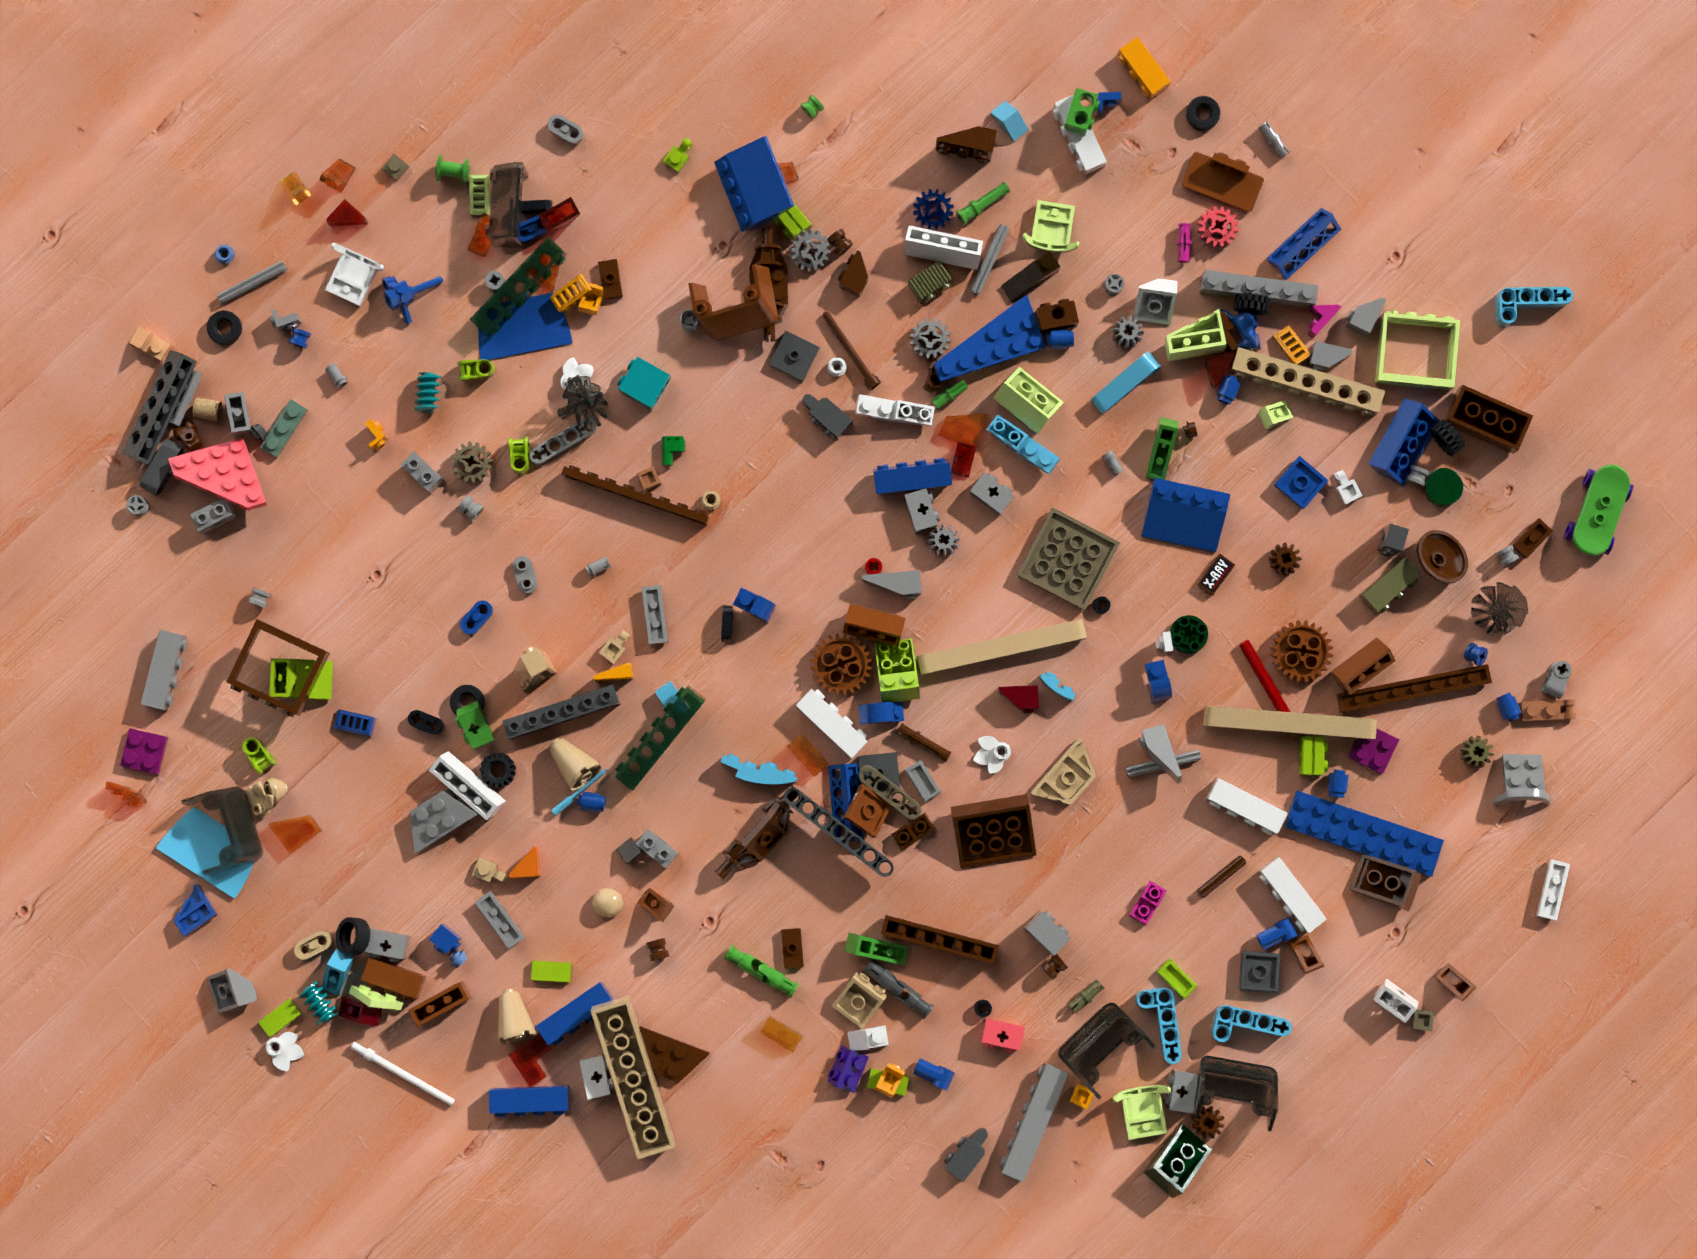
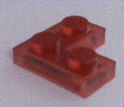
[509,1034,552,1087]

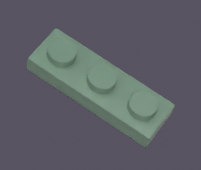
[260,399,308,458]

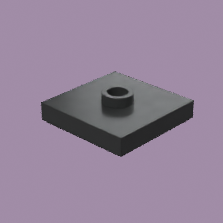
[769,331,820,382]
[858,752,900,791]
[1239,951,1281,993]

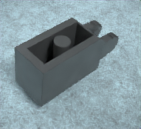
[802,394,853,440]
[944,1128,988,1182]

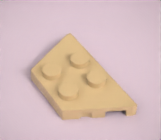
[1030,737,1096,805]

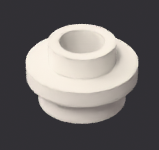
[827,358,846,377]

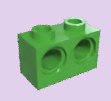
[1064,88,1100,135]

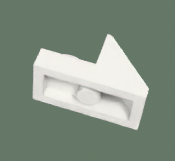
[847,1025,889,1051]

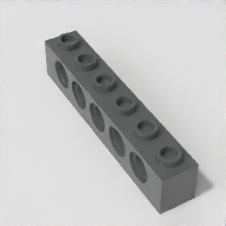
[122,350,197,465]
[503,685,620,740]

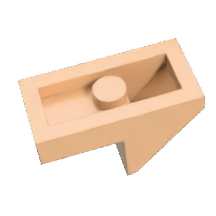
[129,327,172,362]

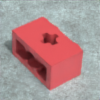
[981,1018,1025,1053]

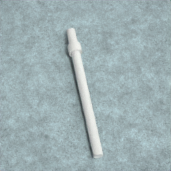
[351,1042,455,1106]

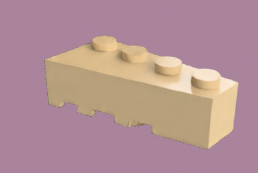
[513,646,557,692]

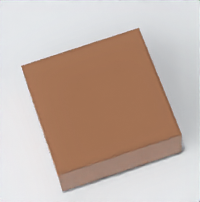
[636,466,661,491]

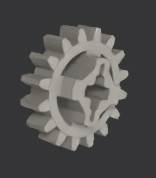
[789,229,831,271]
[910,317,951,359]

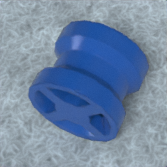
[288,328,311,349]
[1464,643,1488,666]

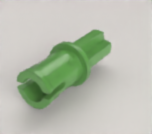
[931,380,968,410]

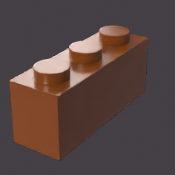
[843,604,906,647]
[1331,637,1396,695]
[361,957,426,1001]
[408,981,472,1027]

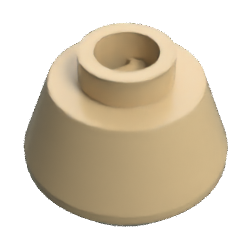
[264,778,288,804]

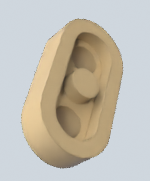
[294,931,332,960]

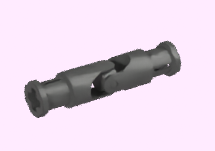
[863,958,934,1019]

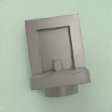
[270,309,302,331]

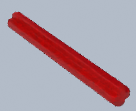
[1239,640,1291,713]

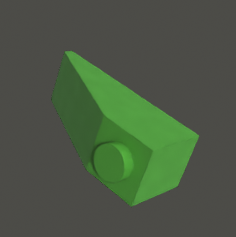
[1146,417,1178,480]
[844,933,909,965]

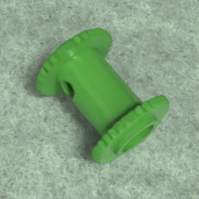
[435,155,470,185]

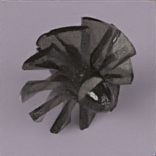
[557,375,608,430]
[1471,582,1528,635]

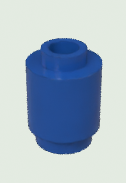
[1046,330,1074,349]
[1216,375,1241,405]
[1496,692,1522,722]
[1328,769,1349,798]
[577,791,606,813]

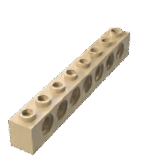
[1230,347,1385,417]

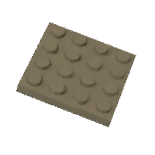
[1017,507,1120,611]

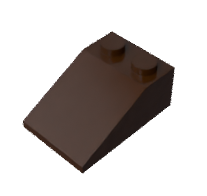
[1350,854,1422,911]

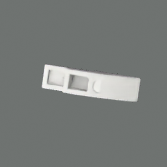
[855,394,935,426]

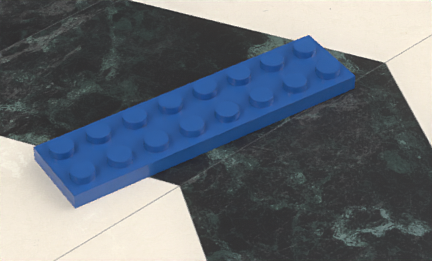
[1284,791,1444,877]

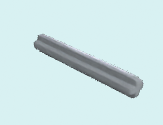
[971,224,1009,295]
[217,261,287,304]
[1126,750,1201,777]

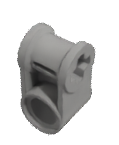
[1541,661,1572,699]

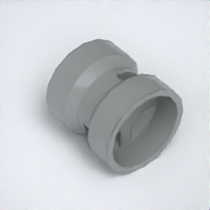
[680,310,700,332]
[457,495,484,522]

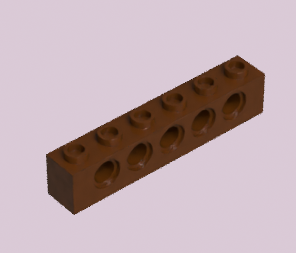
[881,915,999,964]

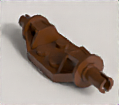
[749,227,788,342]
[714,785,798,880]

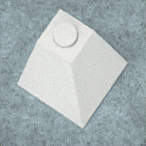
[1133,278,1177,325]

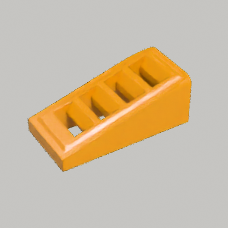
[550,274,592,312]
[1273,325,1311,365]
[593,663,633,682]

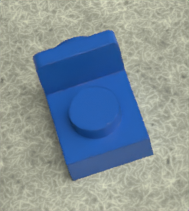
[1096,92,1121,116]

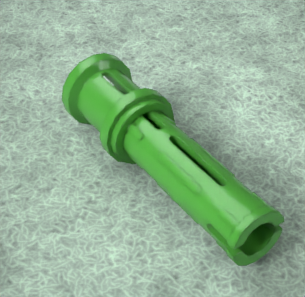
[956,182,1010,225]

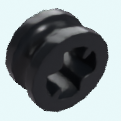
[1093,596,1111,614]
[974,999,992,1017]

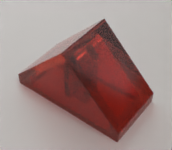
[538,197,581,232]
[327,199,368,227]
[1204,352,1236,389]
[951,441,977,478]

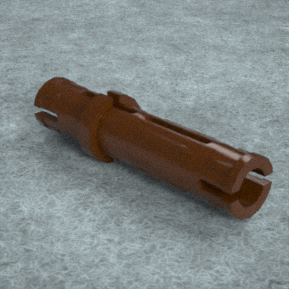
[896,723,951,763]

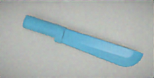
[551,769,607,816]

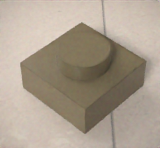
[382,154,409,181]
[1411,1009,1434,1031]

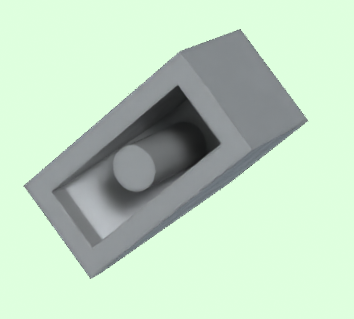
[1346,298,1386,337]
[1308,341,1353,372]

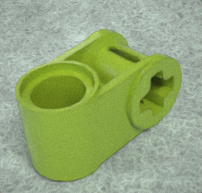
[457,359,495,381]
[508,437,530,475]
[242,738,277,775]

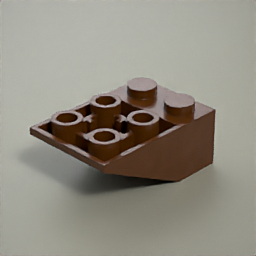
[935,126,997,163]

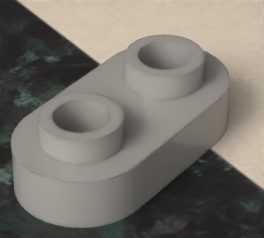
[548,115,584,145]
[513,556,538,594]

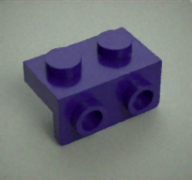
[827,1046,869,1093]

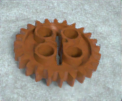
[1270,620,1333,683]
[810,633,872,696]

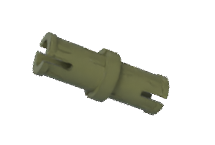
[1067,979,1104,1014]

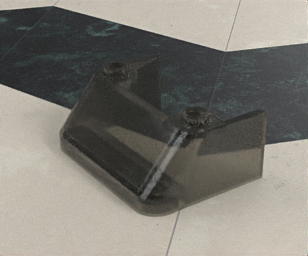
[485,162,529,248]
[181,786,263,876]
[1058,1003,1155,1100]
[1194,1056,1278,1131]

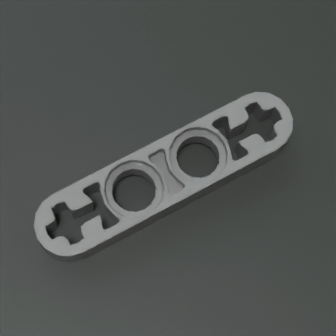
[529,418,597,465]

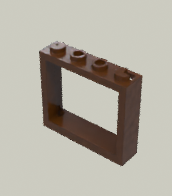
[226,619,330,717]

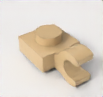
[599,630,630,664]
[472,857,508,882]

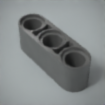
[139,439,184,496]

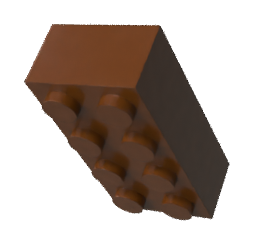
[1444,385,1533,454]

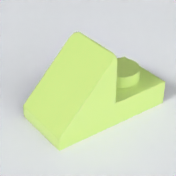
[1259,401,1293,429]

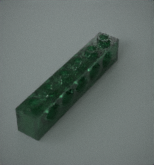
[470,236,567,336]
[615,685,706,791]

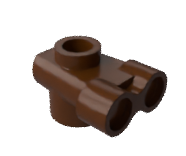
[923,361,943,394]
[173,420,203,452]

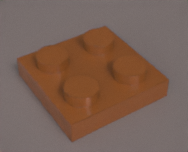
[843,784,892,838]

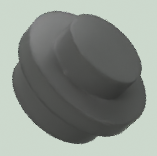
[250,423,268,441]

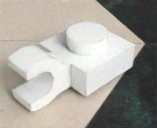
[1334,470,1363,505]
[1155,631,1173,653]

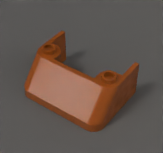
[688,264,778,340]

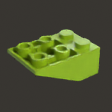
[874,638,920,702]
[269,658,333,700]

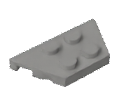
[410,791,478,853]

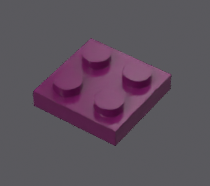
[120,728,168,774]
[1347,729,1400,774]

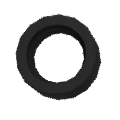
[335,917,370,955]

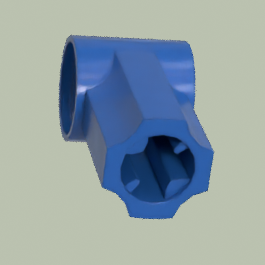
[1256,917,1298,950]
[913,1058,955,1091]

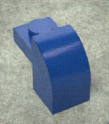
[733,587,776,623]
[1144,660,1172,703]
[858,702,904,724]

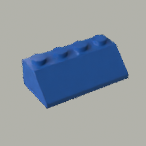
[1368,398,1440,486]

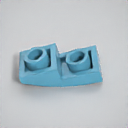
[1039,672,1076,701]
[655,680,693,725]

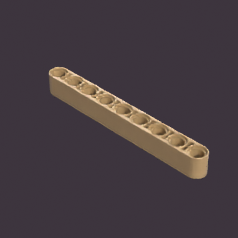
[917,619,1087,675]
[1203,706,1377,739]

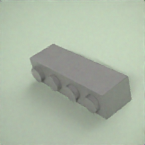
[141,630,188,711]

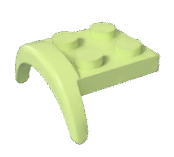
[1023,200,1079,253]
[1113,1085,1171,1140]

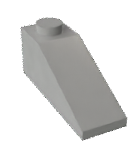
[862,570,922,599]
[1139,724,1182,784]

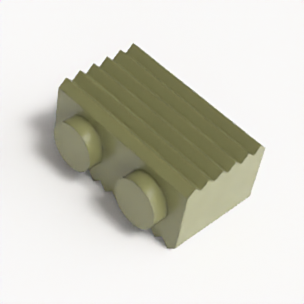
[908,261,952,303]

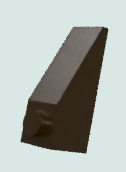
[1001,251,1060,302]

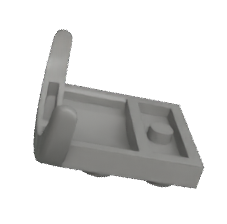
[1493,754,1551,806]

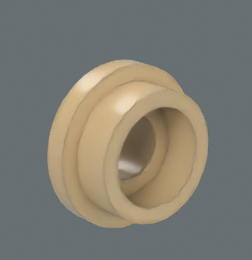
[701,491,721,510]

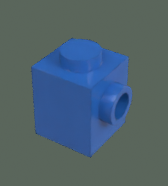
[429,924,461,954]

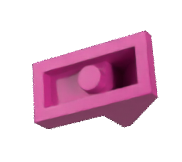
[1307,304,1341,338]

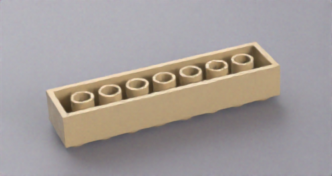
[591,995,675,1160]

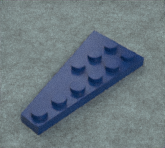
[933,295,1046,383]

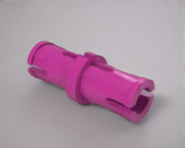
[1176,223,1192,263]

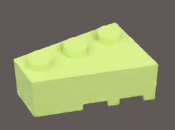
[1164,309,1226,361]

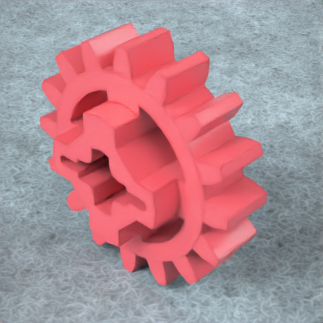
[1197,206,1239,248]

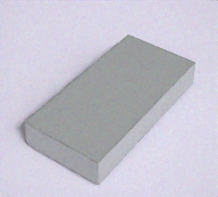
[905,760,941,802]

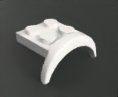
[325,243,384,307]

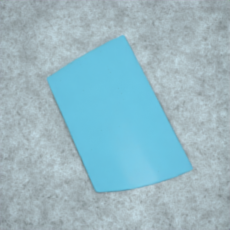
[156,807,257,898]

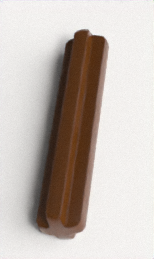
[1197,856,1247,898]

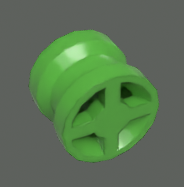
[800,95,824,119]

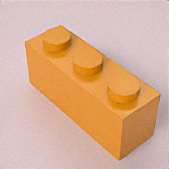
[1117,37,1171,100]

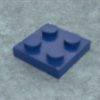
[1274,456,1329,510]

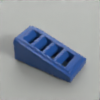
[334,709,376,736]

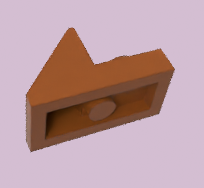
[638,887,674,922]
[1290,935,1324,974]
[1435,963,1477,1001]

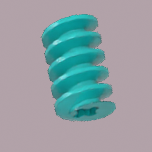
[414,372,442,413]
[299,981,340,1025]

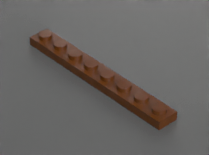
[561,465,709,526]
[1336,664,1492,713]

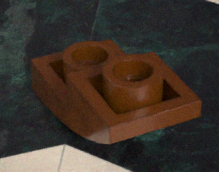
[891,812,936,850]

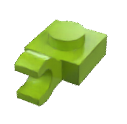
[663,137,693,173]

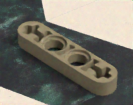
[859,765,921,819]

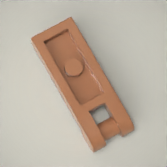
[1520,699,1576,721]

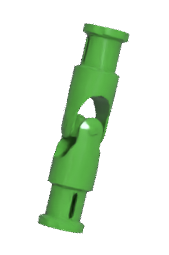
[724,944,799,999]

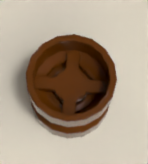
[827,229,853,255]
[646,938,669,961]
[1041,954,1068,980]

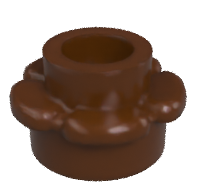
[1183,421,1198,439]

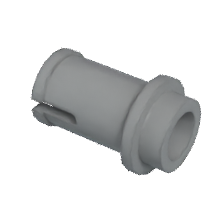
[325,363,348,388]
[1102,450,1124,476]
[585,556,611,577]

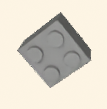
[1023,911,1070,956]

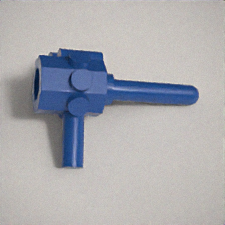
[382,276,443,324]

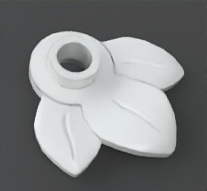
[560,357,594,393]
[973,736,1011,774]
[266,1032,304,1071]

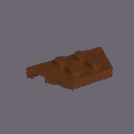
[639,1026,710,1083]

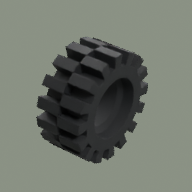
[1234,293,1270,316]
[1430,420,1465,456]
[480,753,516,788]

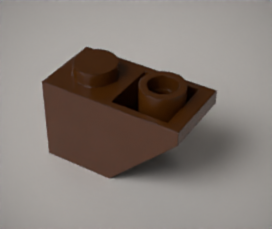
[838,250,868,297]

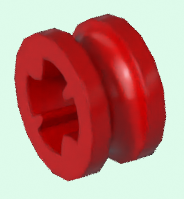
[865,558,882,575]

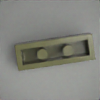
[1359,557,1421,614]

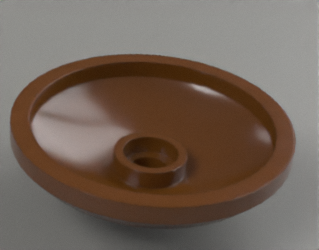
[1416,530,1468,584]

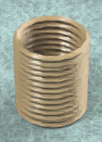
[193,397,223,422]

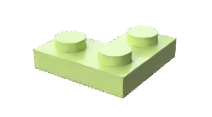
[349,984,403,1010]

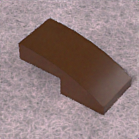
[1220,311,1238,354]

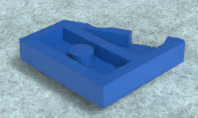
[174,884,218,937]

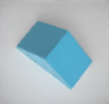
[990,101,1029,142]

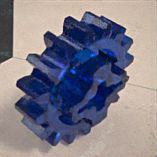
[913,189,954,231]

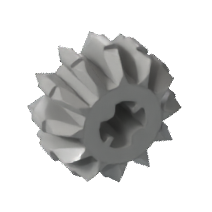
[1112,315,1144,348]
[928,524,960,557]

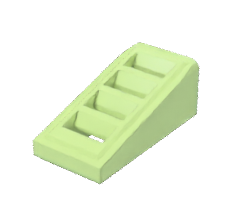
[469,175,490,215]

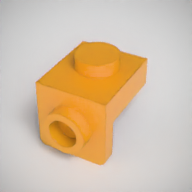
[578,283,603,316]
[365,419,388,451]
[875,1064,905,1098]

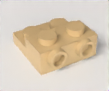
[832,972,887,1029]

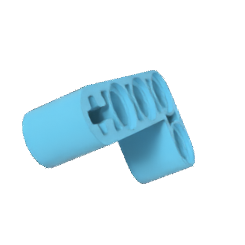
[1495,287,1574,327]
[1091,352,1162,415]
[1135,987,1182,1064]
[1211,1004,1292,1042]

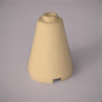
[550,738,601,791]
[498,989,537,1045]

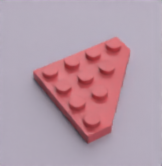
[168,437,267,511]

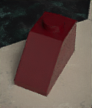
[998,685,1039,713]
[337,997,382,1026]

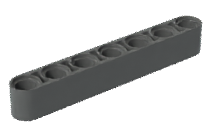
[784,787,894,877]

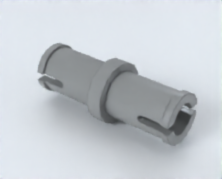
[1258,121,1290,159]

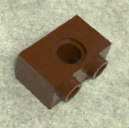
[1036,299,1079,333]

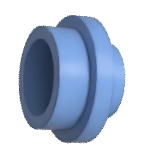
[215,245,234,264]
[449,950,467,968]

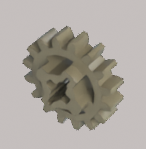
[451,442,493,484]

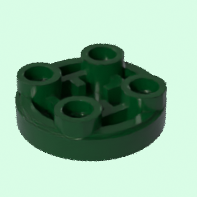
[1424,468,1463,506]
[1170,615,1208,654]

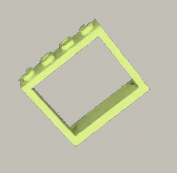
[1375,310,1460,391]

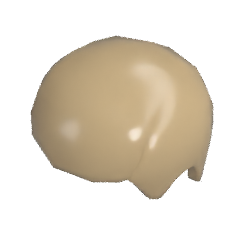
[592,888,624,918]

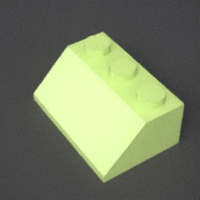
[993,367,1064,434]

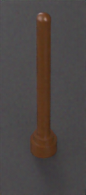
[823,311,881,391]

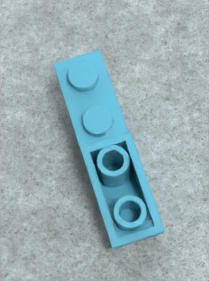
[986,414,1060,475]
[721,754,798,785]

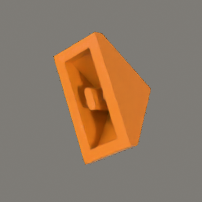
[508,846,540,878]

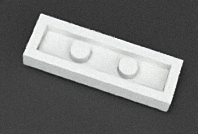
[1536,859,1570,921]

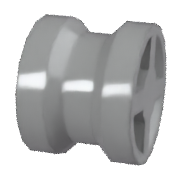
[485,271,506,292]
[1104,274,1124,295]
[1406,465,1430,486]
[126,495,149,516]
[1495,545,1519,567]
[247,587,271,608]

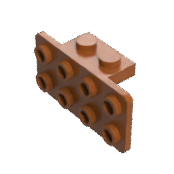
[1181,152,1264,212]

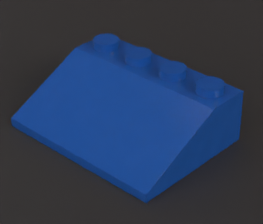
[714,136,794,232]
[1141,478,1230,552]

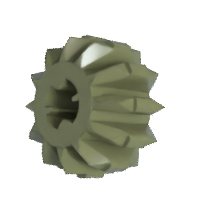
[1460,736,1494,768]

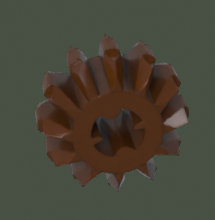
[1268,543,1302,575]
[1191,1106,1225,1139]

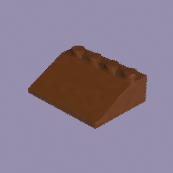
[950,794,1036,868]

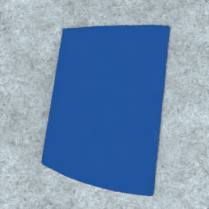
[478,293,572,360]

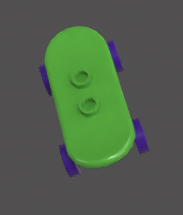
[1563,464,1633,556]

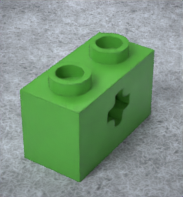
[455,701,494,749]

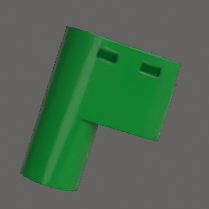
[661,436,685,466]

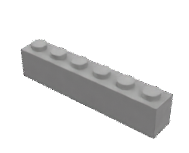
[1199,270,1318,308]
[999,1062,1068,1182]

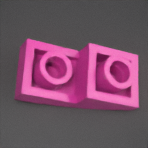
[1129,881,1167,926]

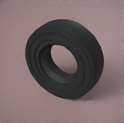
[1186,96,1220,131]
[207,310,242,345]
[450,685,485,716]

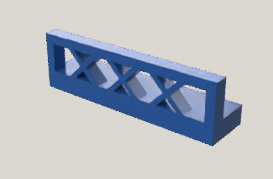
[1266,208,1341,280]
[828,763,865,843]

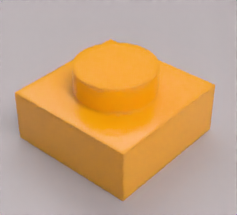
[1069,1083,1095,1109]

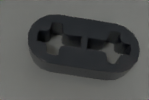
[516,200,553,214]
[721,605,733,642]
[408,710,444,735]

